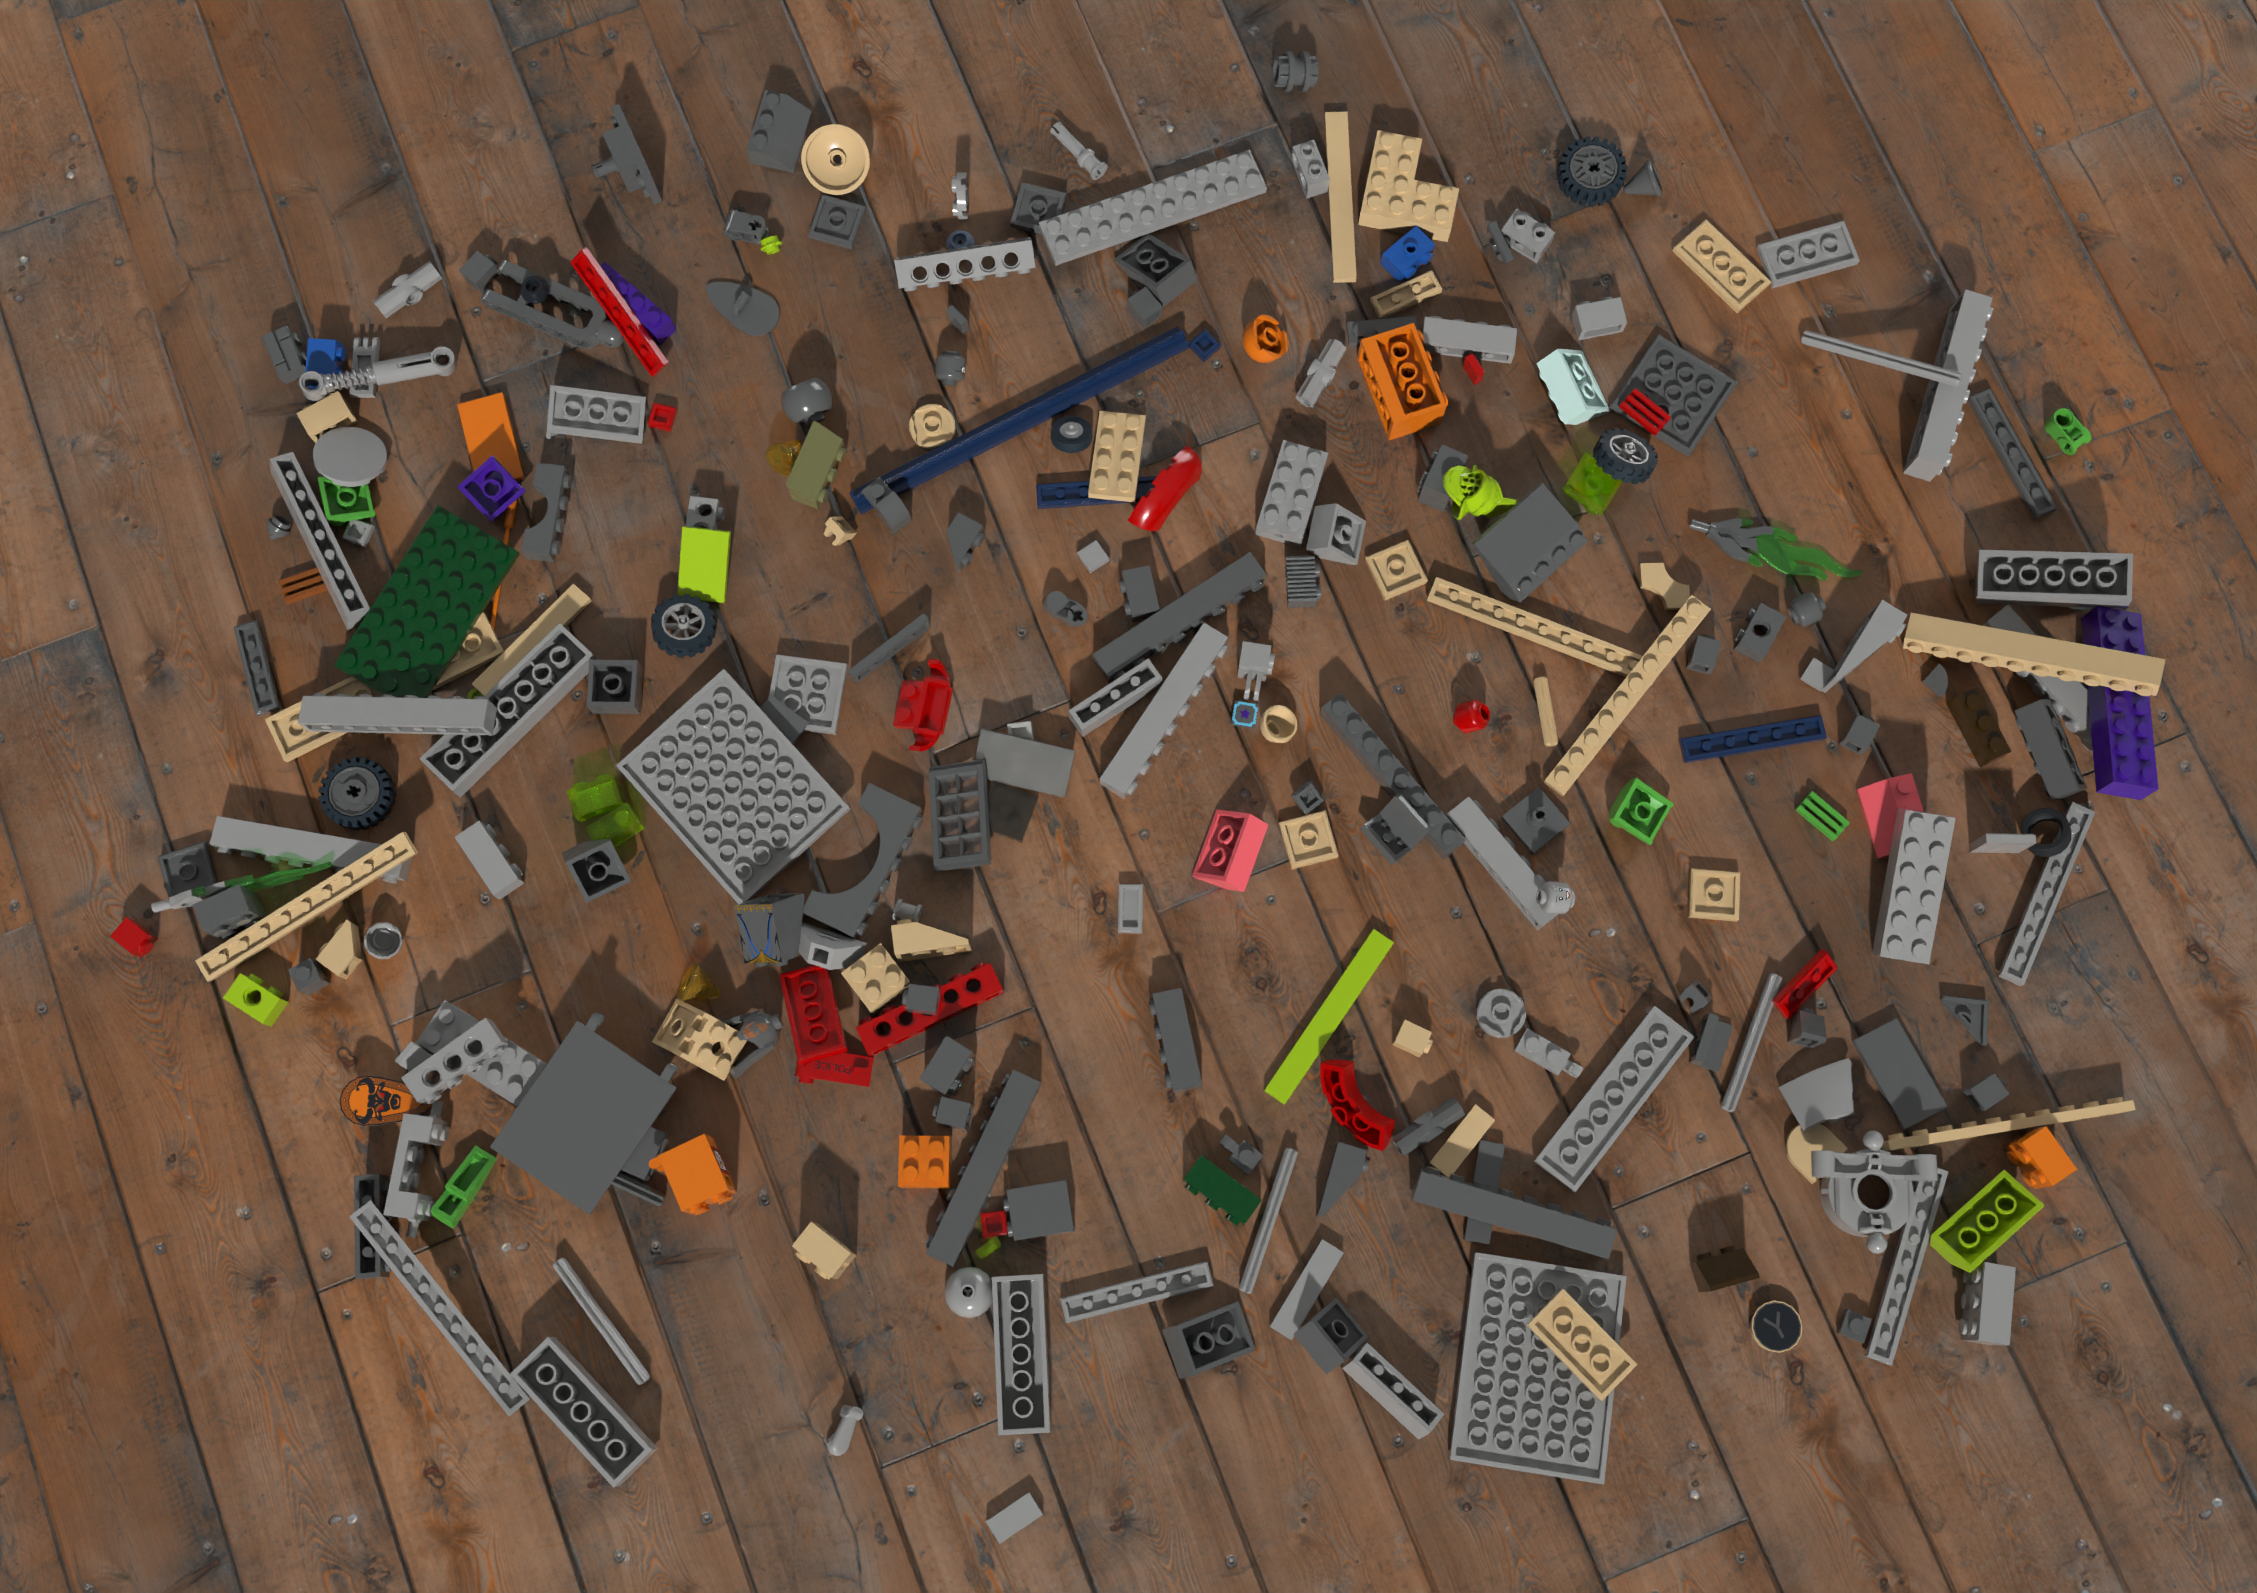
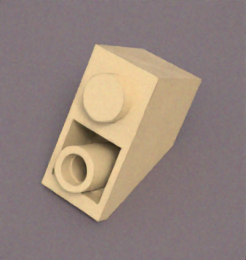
[316,920,362,980]

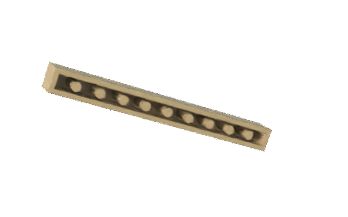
[1903,613,2166,696]

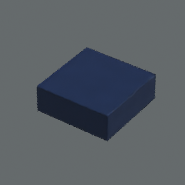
[1188,329,1221,362]

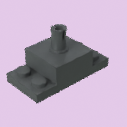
[591,104,662,205]

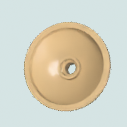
[801,124,870,195]

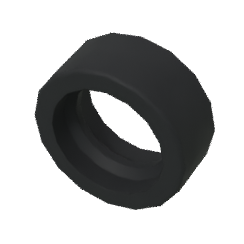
[2021,808,2071,857]

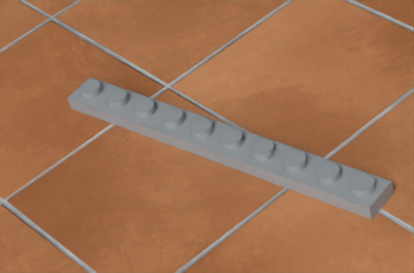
[349,1200,530,1416]

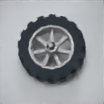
[1593,428,1658,484]
[651,594,716,658]

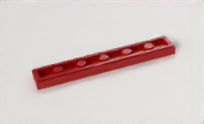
[570,248,669,377]

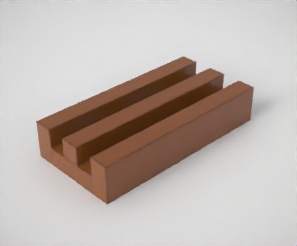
[278,567,328,604]

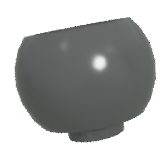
[781,378,832,426]

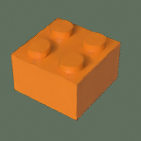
[2004,1126,2077,1189]
[898,1135,952,1189]

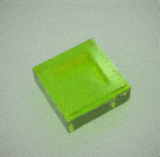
[975,1236,1002,1259]

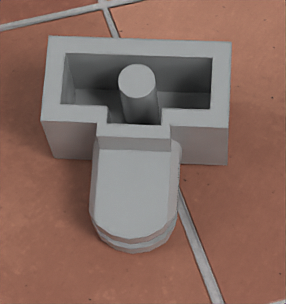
[1237,641,1275,701]

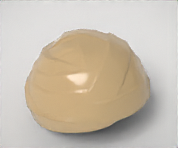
[1260,705,1297,743]

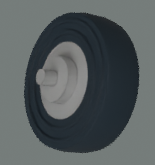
[1051,416,1093,453]

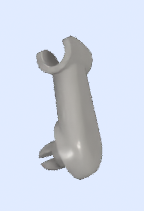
[826,1405,864,1456]

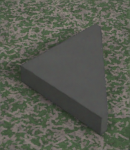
[1940,995,1989,1046]

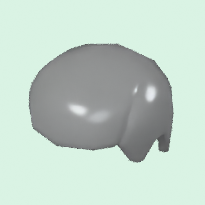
[364,922,403,959]

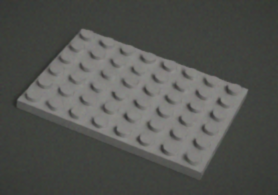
[616,669,851,904]
[1449,1252,1627,1485]

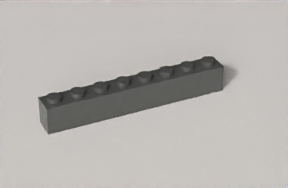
[1092,552,1266,683]
[1320,693,1466,860]
[924,1069,1041,1267]
[1411,1166,1617,1259]

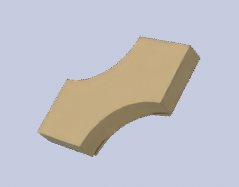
[1639,563,1690,610]

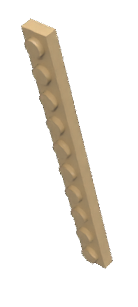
[1427,577,1653,687]
[1544,595,1711,797]
[195,832,418,982]
[1881,1097,2136,1151]

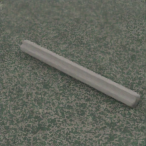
[1721,973,1783,1112]
[1239,1148,1298,1294]
[553,1258,650,1385]

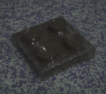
[976,781,1039,843]

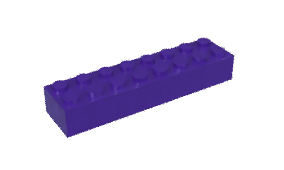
[2081,606,2159,800]

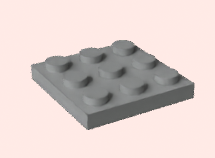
[769,654,848,735]

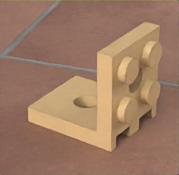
[652,999,747,1081]

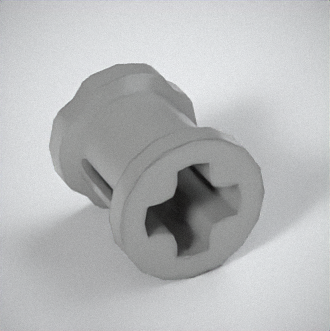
[893,899,923,923]

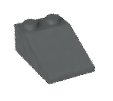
[1114,233,1197,307]
[1162,1301,1256,1379]

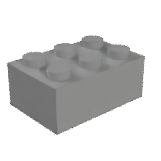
[1959,1262,2016,1346]

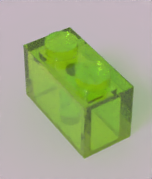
[566,774,626,822]
[585,802,645,847]

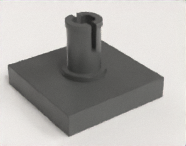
[1501,787,1571,855]

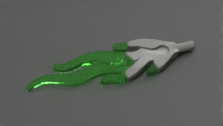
[151,862,332,913]

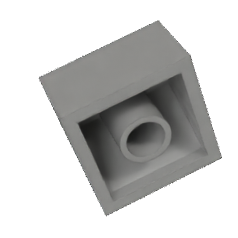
[1306,503,1366,565]

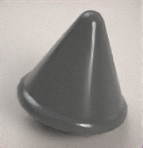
[1623,159,1663,197]

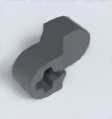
[1042,591,1088,628]

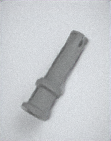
[1050,122,1108,180]

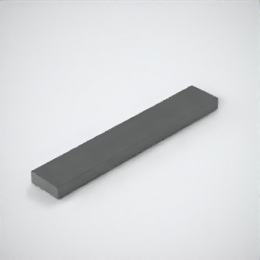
[1967,388,2057,520]

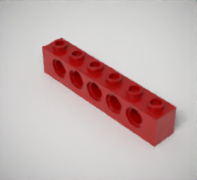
[856,962,1004,1057]

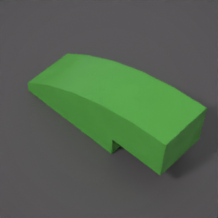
[431,1145,497,1229]

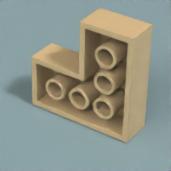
[1358,130,1459,242]

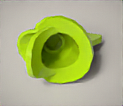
[1443,465,1517,520]

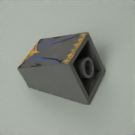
[735,893,805,967]

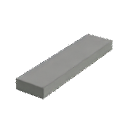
[1270,1239,1344,1341]

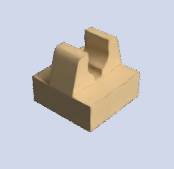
[824,516,857,546]

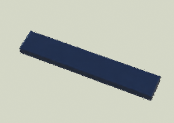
[1036,476,1157,509]
[1679,715,1827,763]

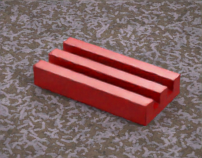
[1619,388,1671,436]

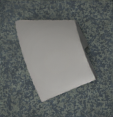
[1778,1058,1854,1132]

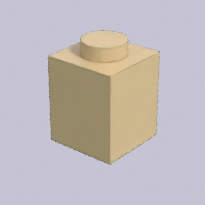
[1392,1020,1433,1057]

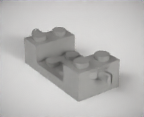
[383,1101,449,1238]

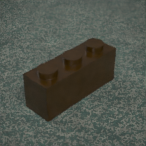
[1947,687,2012,768]

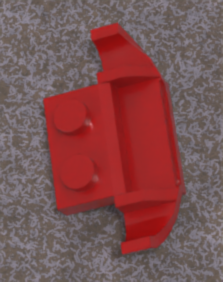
[893,659,953,752]

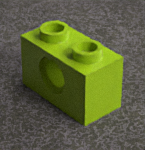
[223,973,289,1027]

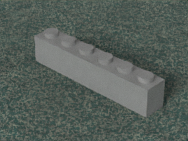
[1446,797,1559,931]

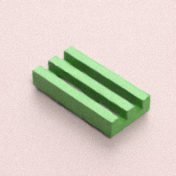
[1795,791,1850,842]

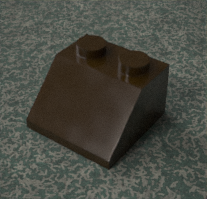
[1690,1245,1760,1292]

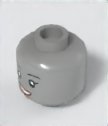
[1536,881,1575,914]

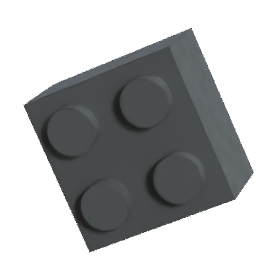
[1417,444,1468,513]
[586,660,643,714]
[193,884,266,940]
[920,1036,976,1098]

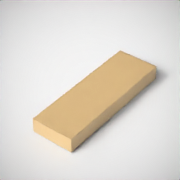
[1370,270,1442,319]
[1429,1104,1495,1177]

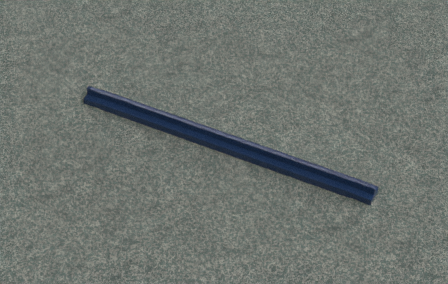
[850,327,1189,515]

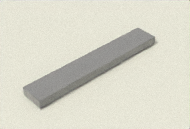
[1060,1261,1214,1323]

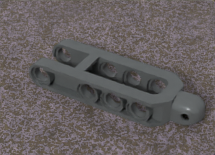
[480,260,625,350]

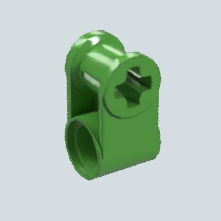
[2044,408,2092,455]

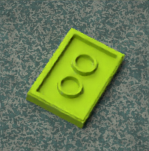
[678,526,731,603]

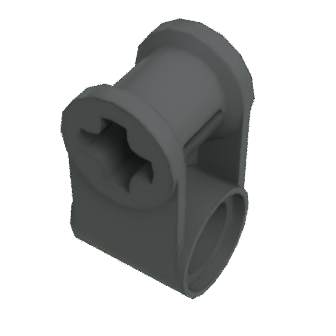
[723,210,770,244]

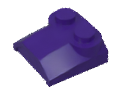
[457,455,526,523]

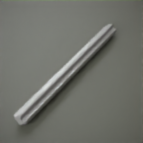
[1801,330,1962,386]

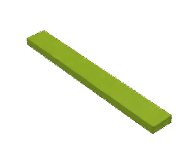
[1264,929,1394,1105]

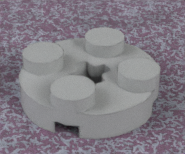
[952,172,969,219]

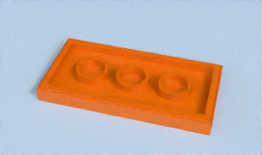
[457,392,525,481]

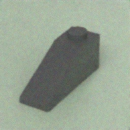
[1317,1142,1370,1218]

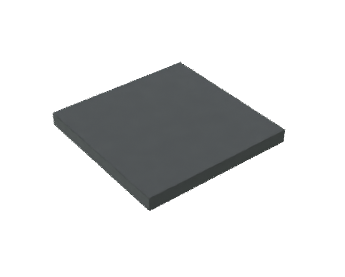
[1609,334,1738,457]

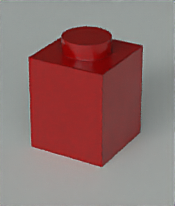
[110,917,158,958]

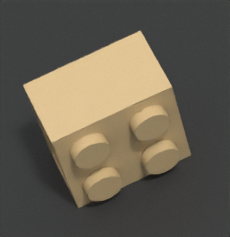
[841,943,911,1016]
[792,1221,856,1280]

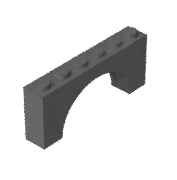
[803,783,924,940]

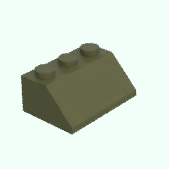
[786,421,847,509]

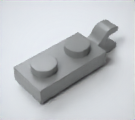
[1514,1028,1583,1078]

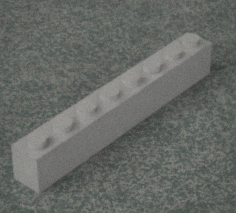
[270,452,370,630]
[1982,605,2093,753]
[1100,623,1229,799]
[298,693,497,735]
[210,816,412,884]

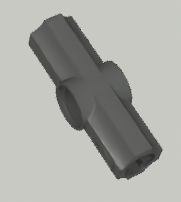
[1391,1097,1465,1156]

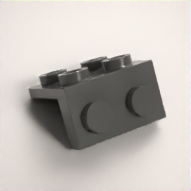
[1360,794,1430,865]

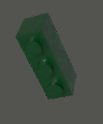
[1183,1155,1262,1226]

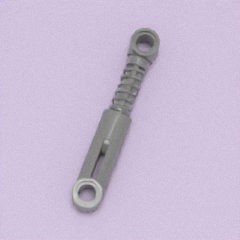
[299,347,456,401]

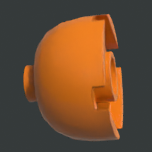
[1242,315,1289,363]

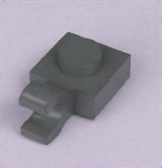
[1219,1135,1264,1175]

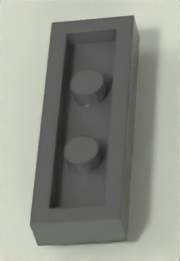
[1346,316,1417,347]

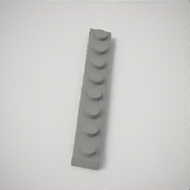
[1998,802,2095,987]
[1865,1168,1948,1366]

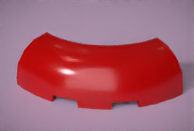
[1128,445,1202,531]
[1320,1060,1395,1151]

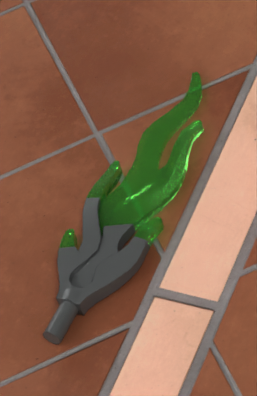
[1689,518,1863,581]

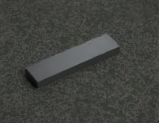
[848,613,931,683]
[233,620,281,716]
[1463,1140,1505,1245]

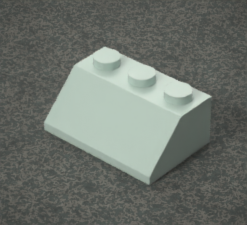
[1536,349,1610,425]

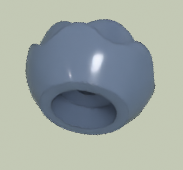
[946,230,975,250]

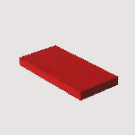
[779,965,848,1065]

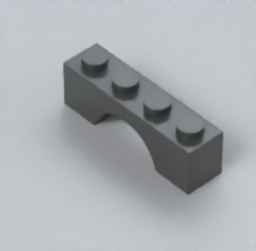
[521,463,572,562]

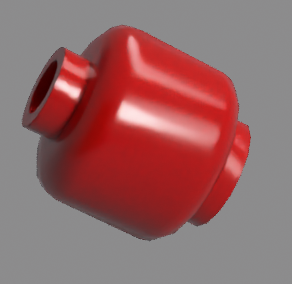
[1453,700,1490,733]

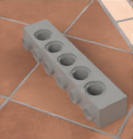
[894,237,1036,291]

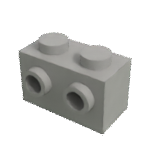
[1501,209,1555,264]

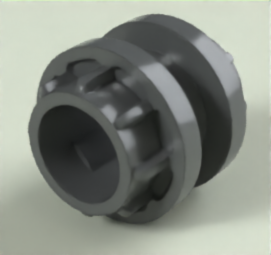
[1272,51,1319,92]

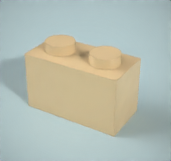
[296,391,358,443]

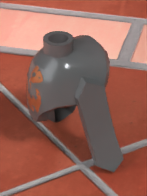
[720,1010,784,1079]

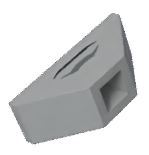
[799,922,867,970]

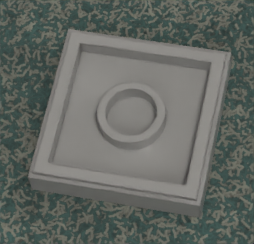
[1969,833,2036,853]

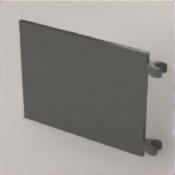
[490,1013,679,1215]

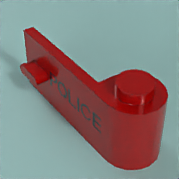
[794,1053,874,1087]

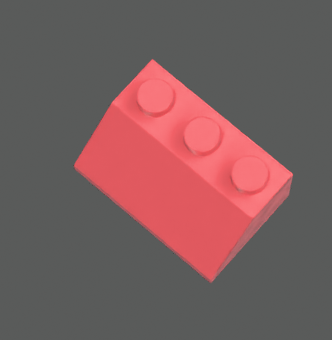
[1857,773,1924,859]
[1192,809,1268,892]

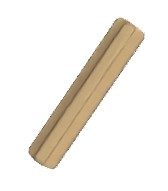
[1534,677,1558,747]

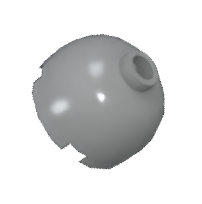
[944,1266,993,1318]

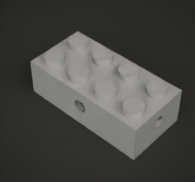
[1255,440,1328,548]

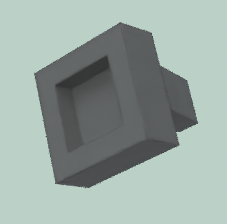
[1679,979,1713,1013]

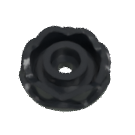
[520,276,550,304]

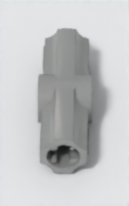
[373,261,443,318]
[1296,339,1347,408]

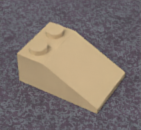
[891,919,972,962]

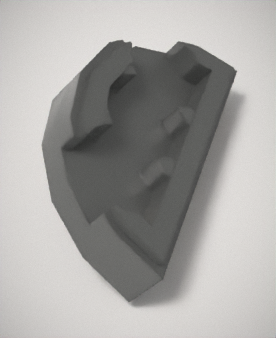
[1487,221,1514,264]

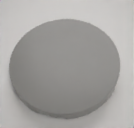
[313,427,387,487]

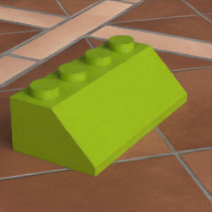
[1930,1170,2044,1273]

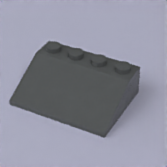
[1472,483,1588,603]

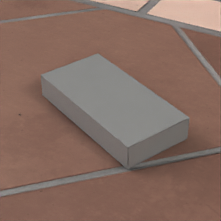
[1118,884,1143,934]
[986,1492,1043,1544]

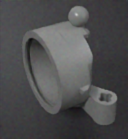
[1811,1130,1938,1254]

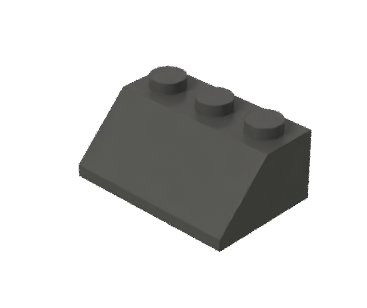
[747,90,812,173]

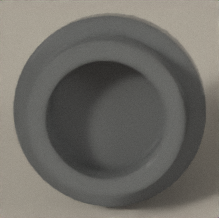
[266,515,291,539]

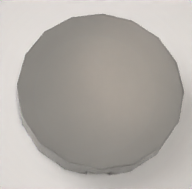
[1476,989,1526,1038]

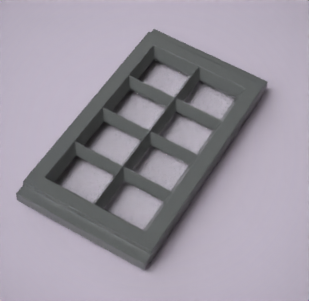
[929,759,991,872]

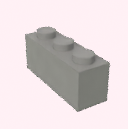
[455,821,524,900]

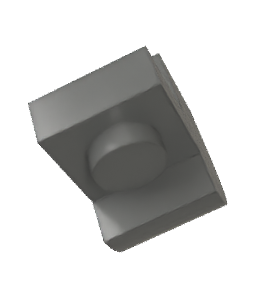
[861,477,912,535]

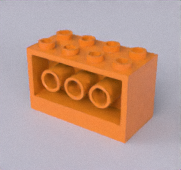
[1357,323,1448,441]

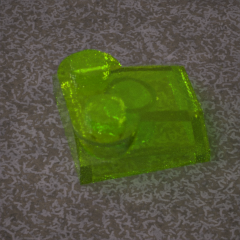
[1562,452,1622,516]

